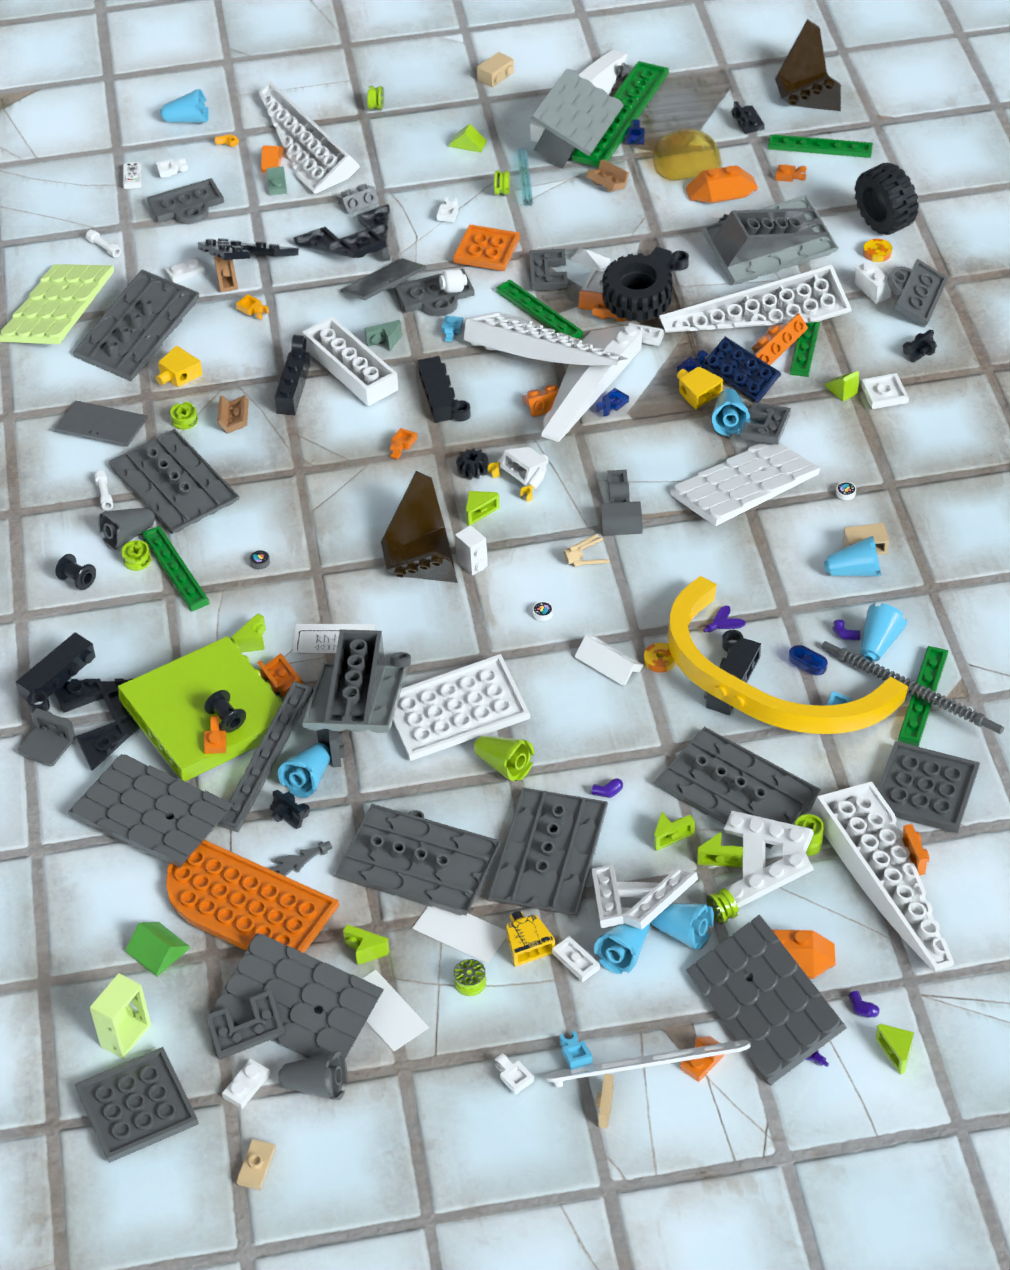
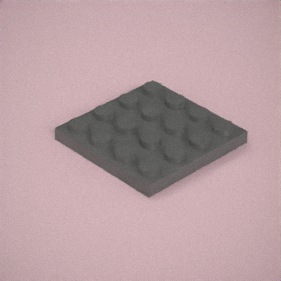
[878,741,980,833]
[74,1047,199,1163]

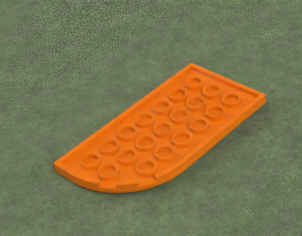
[166,840,339,953]

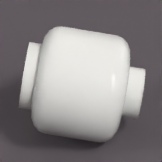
[439,269,467,294]

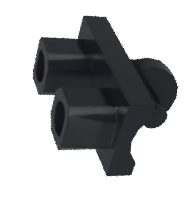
[902,329,937,362]
[270,790,310,829]

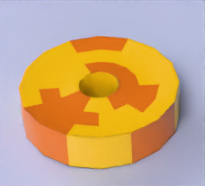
[863,238,892,262]
[644,642,676,673]

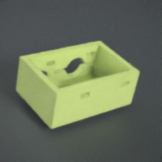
[90,973,151,1059]

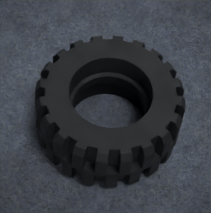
[854,162,919,235]
[602,253,673,322]

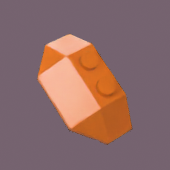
[686,165,758,203]
[772,930,836,979]

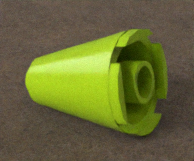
[474,735,535,782]

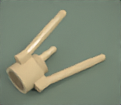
[563,534,610,567]

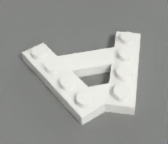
[724,811,814,908]
[592,864,698,930]

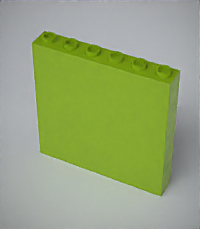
[118,636,282,782]

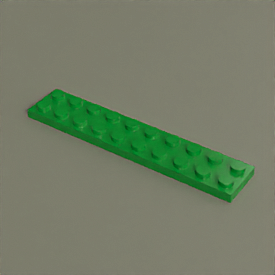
[572,61,669,168]

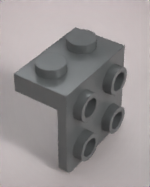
[18,708,76,767]

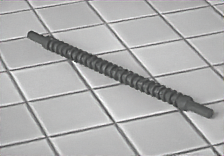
[822,641,1004,734]

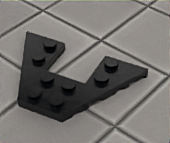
[294,204,390,258]
[198,238,299,260]
[54,678,140,771]

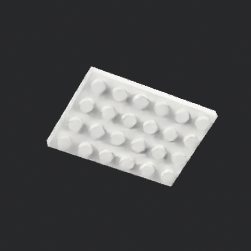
[393,654,531,761]

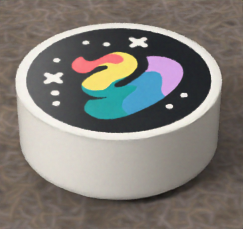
[836,482,856,500]
[533,601,553,621]

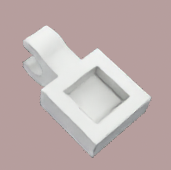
[495,1053,534,1095]

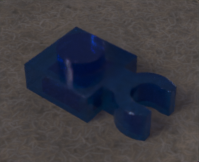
[596,388,629,417]

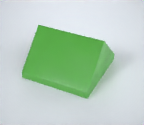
[126,922,190,977]

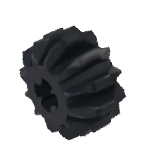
[456,448,489,479]

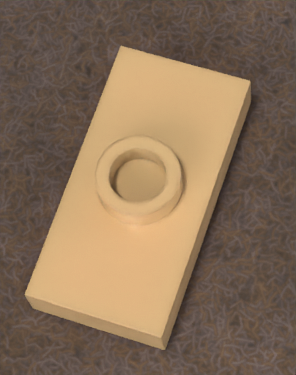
[596,1074,614,1128]
[237,1139,276,1190]

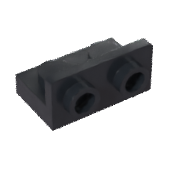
[731,101,765,134]

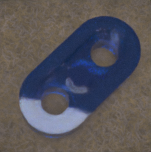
[789,645,828,676]

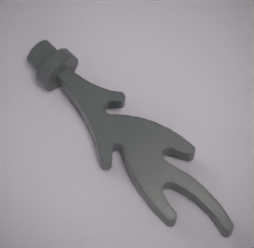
[269,841,332,876]

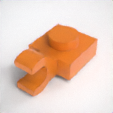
[775,164,807,182]
[390,428,417,459]
[204,716,226,754]

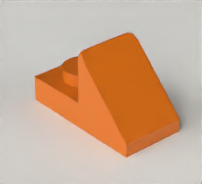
[261,145,284,172]
[680,1036,725,1082]

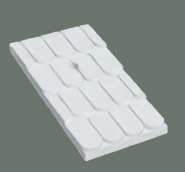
[670,442,820,526]

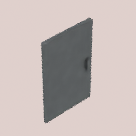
[340,258,426,300]
[55,401,149,447]

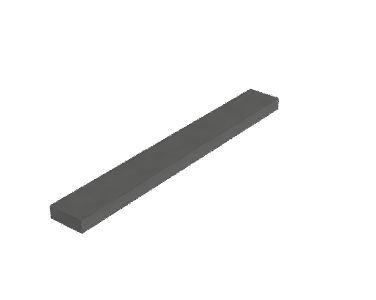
[219,681,314,833]

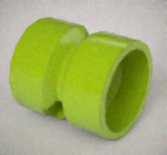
[795,814,824,856]

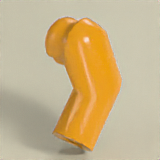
[215,134,239,147]

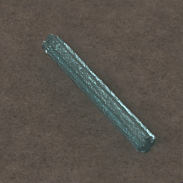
[517,148,533,206]

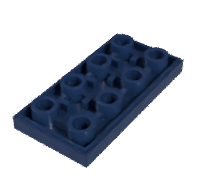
[702,336,782,403]

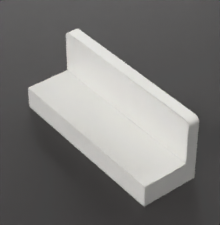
[575,635,643,686]

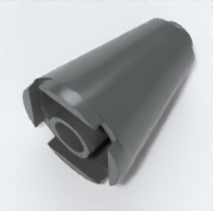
[97,508,155,550]
[278,1051,347,1100]

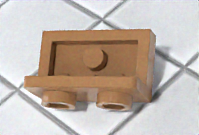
[586,160,629,192]
[217,395,249,434]

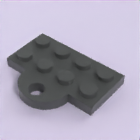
[147,178,224,223]
[887,259,948,327]
[395,268,475,316]

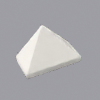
[571,248,610,270]

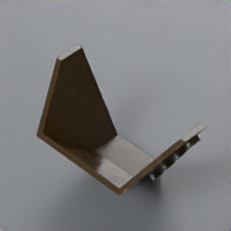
[775,19,841,111]
[381,471,458,583]

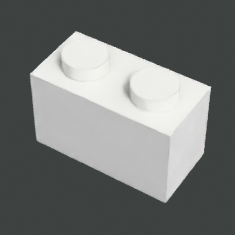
[855,261,892,304]
[455,525,488,576]

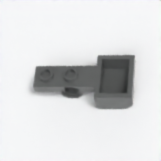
[601,469,643,536]

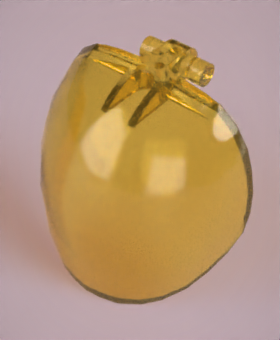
[653,128,723,180]

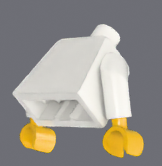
[488,447,548,502]

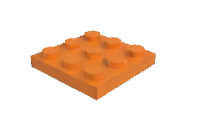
[453,224,520,271]

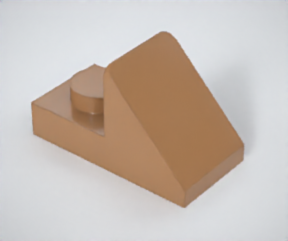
[214,256,238,292]

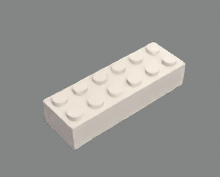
[302,316,399,406]

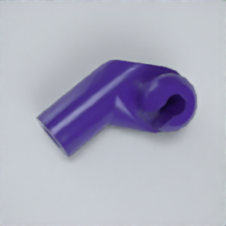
[832,619,860,640]
[592,778,623,798]
[848,991,880,1018]

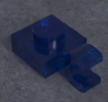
[627,119,645,144]
[677,350,708,372]

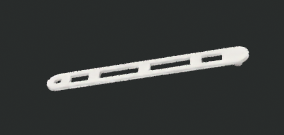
[545,1040,750,1087]

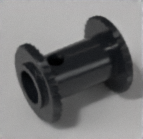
[55,554,96,590]
[204,690,246,733]

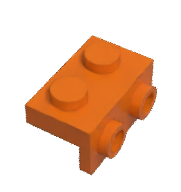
[522,384,560,417]
[257,653,304,698]
[902,824,929,876]

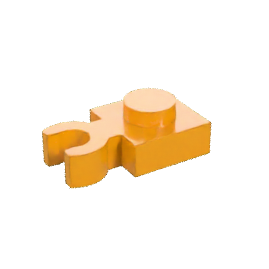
[236,294,269,319]

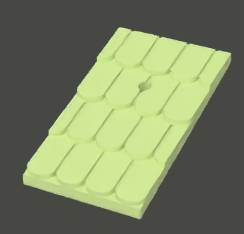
[0,264,114,344]

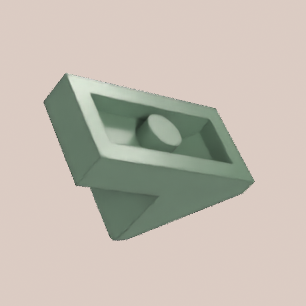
[267,166,287,196]
[364,320,402,351]

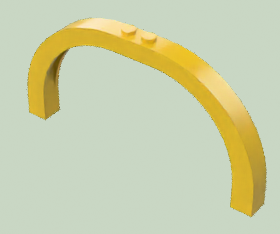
[667,576,908,734]

